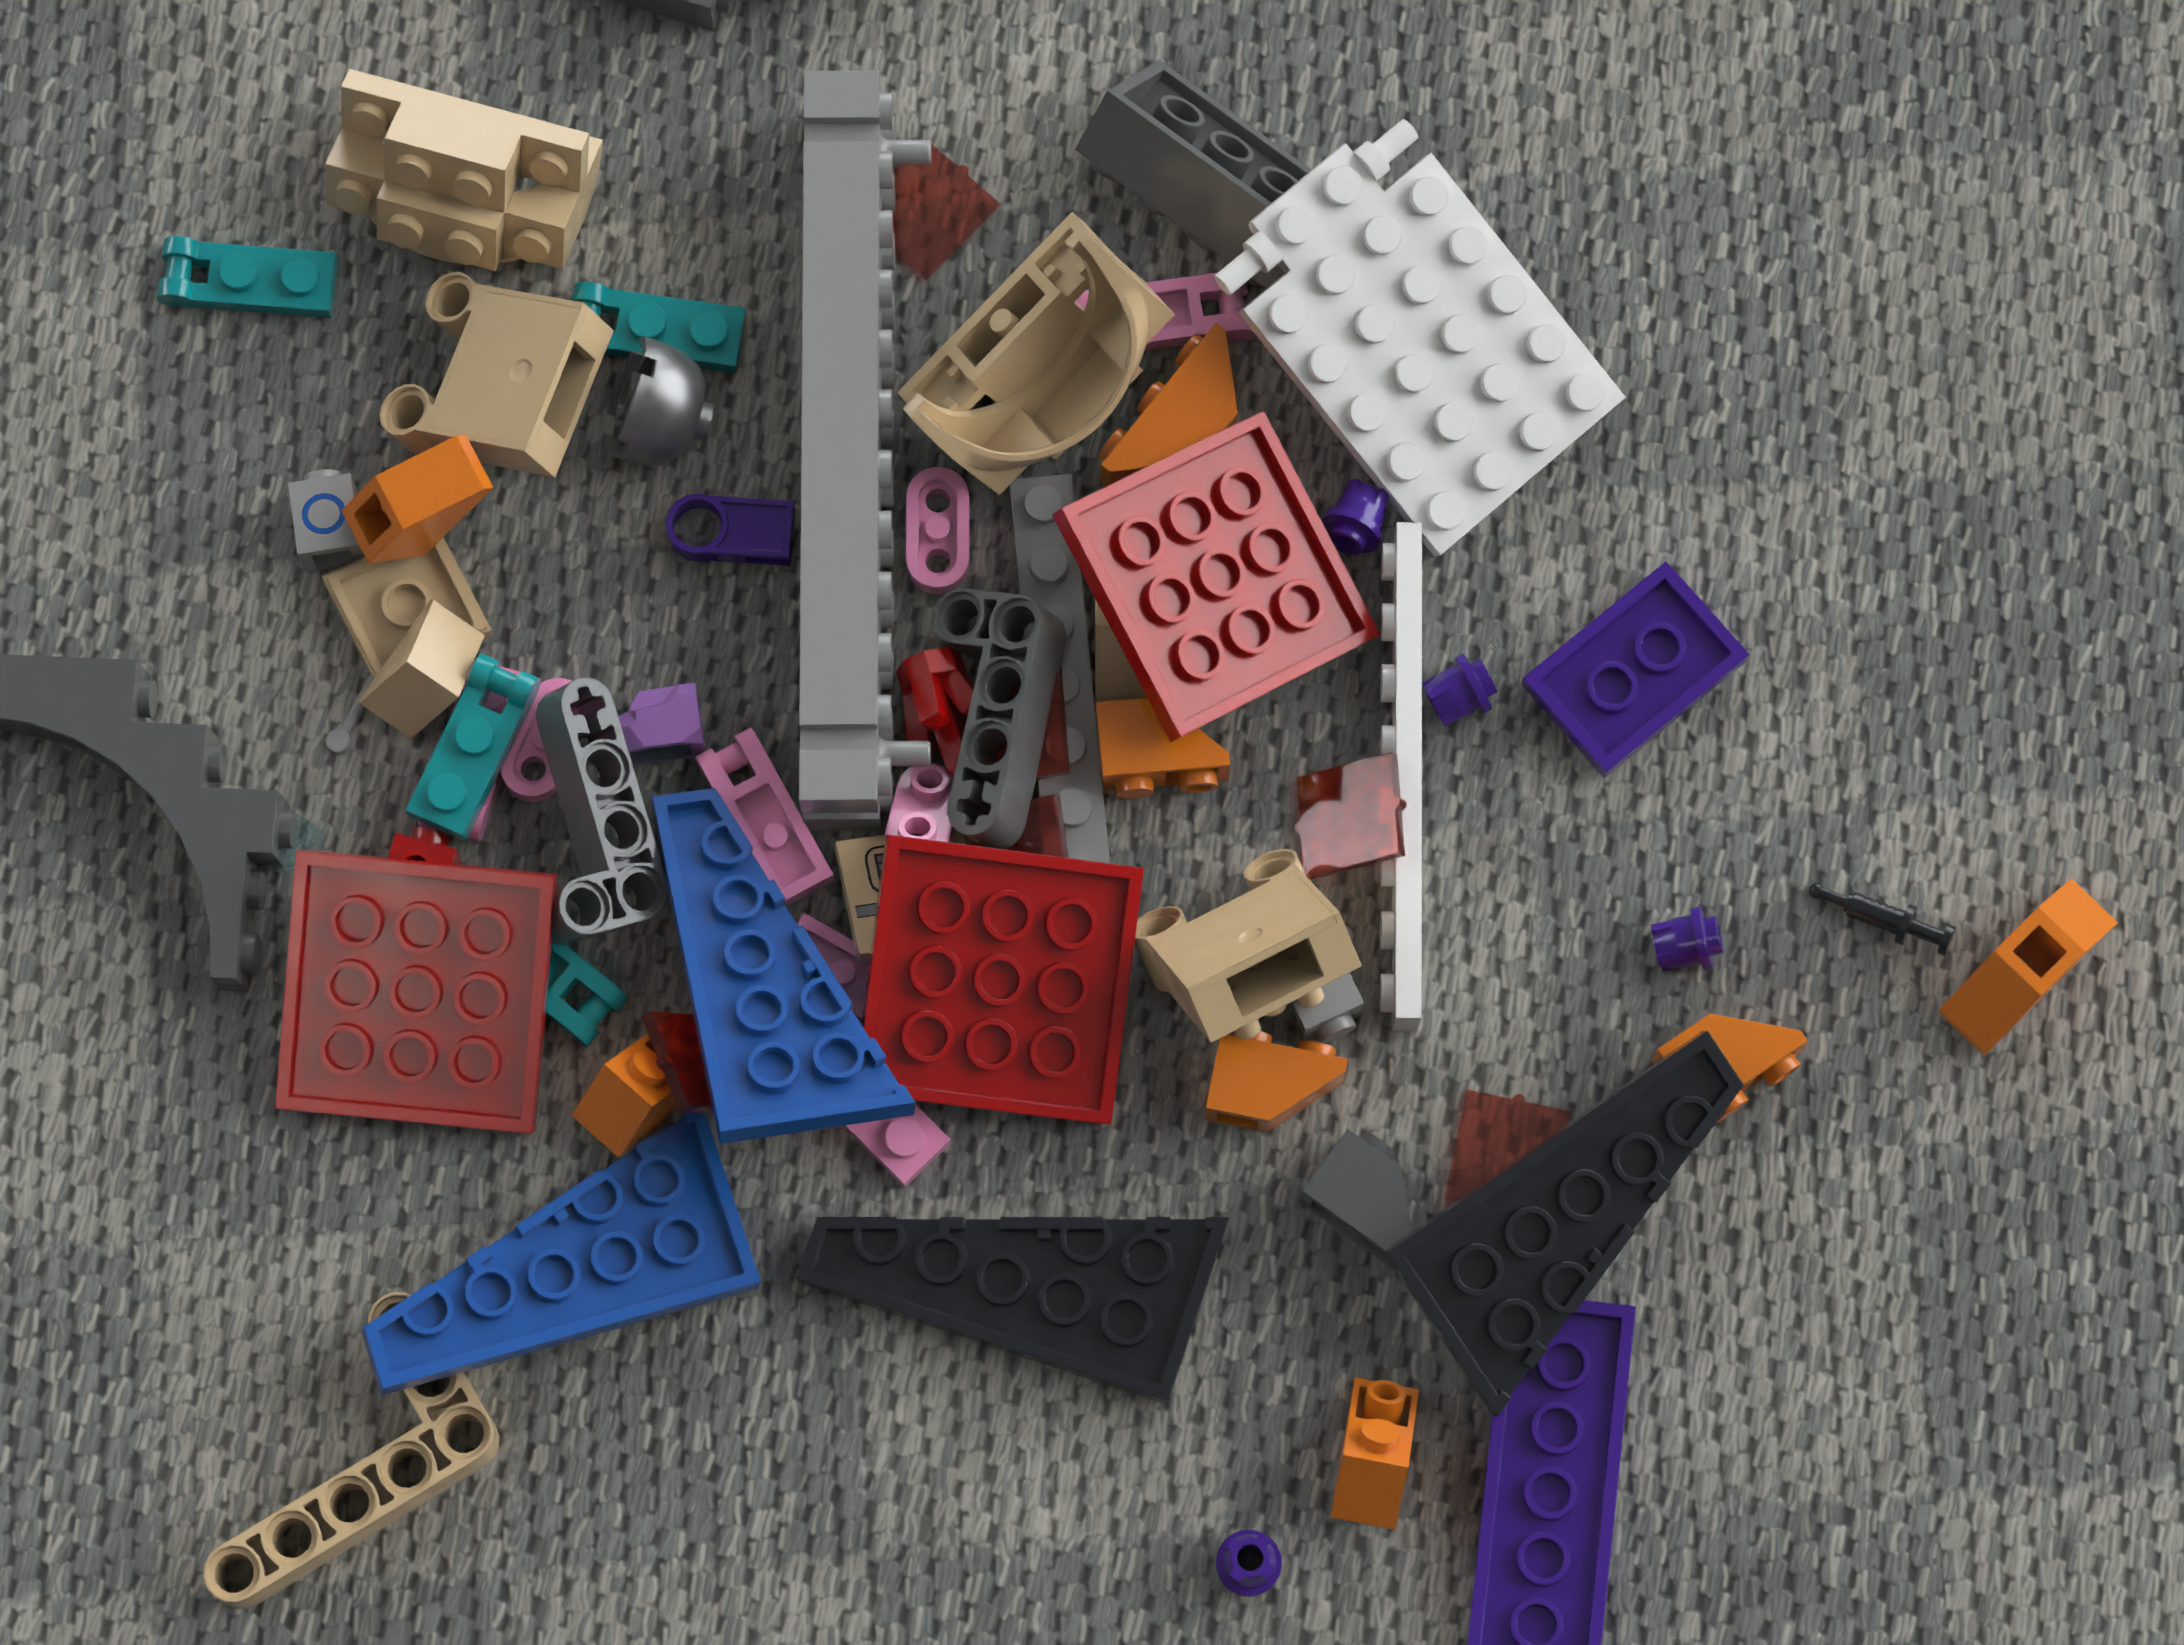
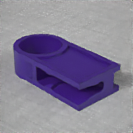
[665,493,795,566]

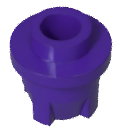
[1321,479,1390,556]
[1422,653,1497,727]
[1651,906,1724,971]
[1216,1530,1282,1597]

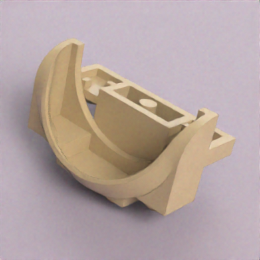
[325,69,603,271]
[897,212,1175,495]

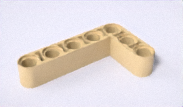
[203,1292,499,1609]

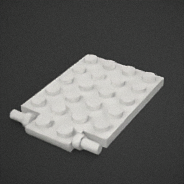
[1214,119,1626,557]

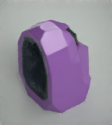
[617,683,705,765]

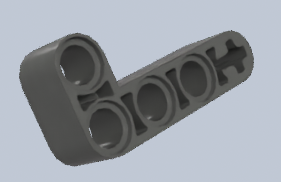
[932,588,1067,850]
[536,677,669,945]

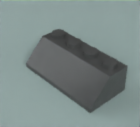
[1075,60,1312,289]

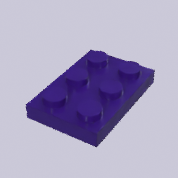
[1521,561,1750,778]

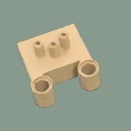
[380,272,614,478]
[1134,849,1362,1043]

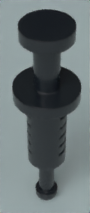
[1809,883,1956,956]

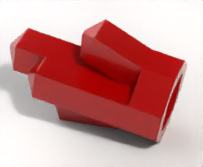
[896,646,975,775]

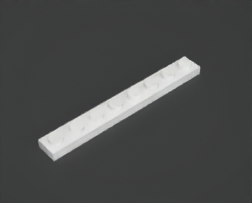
[1380,522,1422,1031]

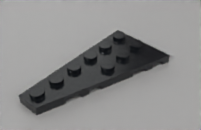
[1383,1031,1744,1417]
[796,1217,1229,1405]

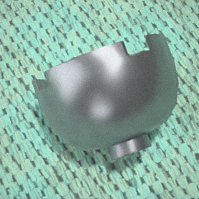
[603,336,714,465]

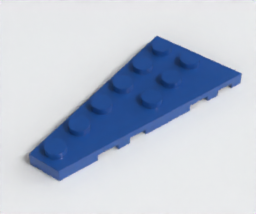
[652,788,916,1144]
[362,1102,761,1396]

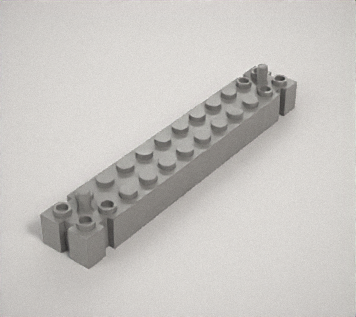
[799,70,931,831]

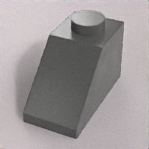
[1300,1129,1412,1270]

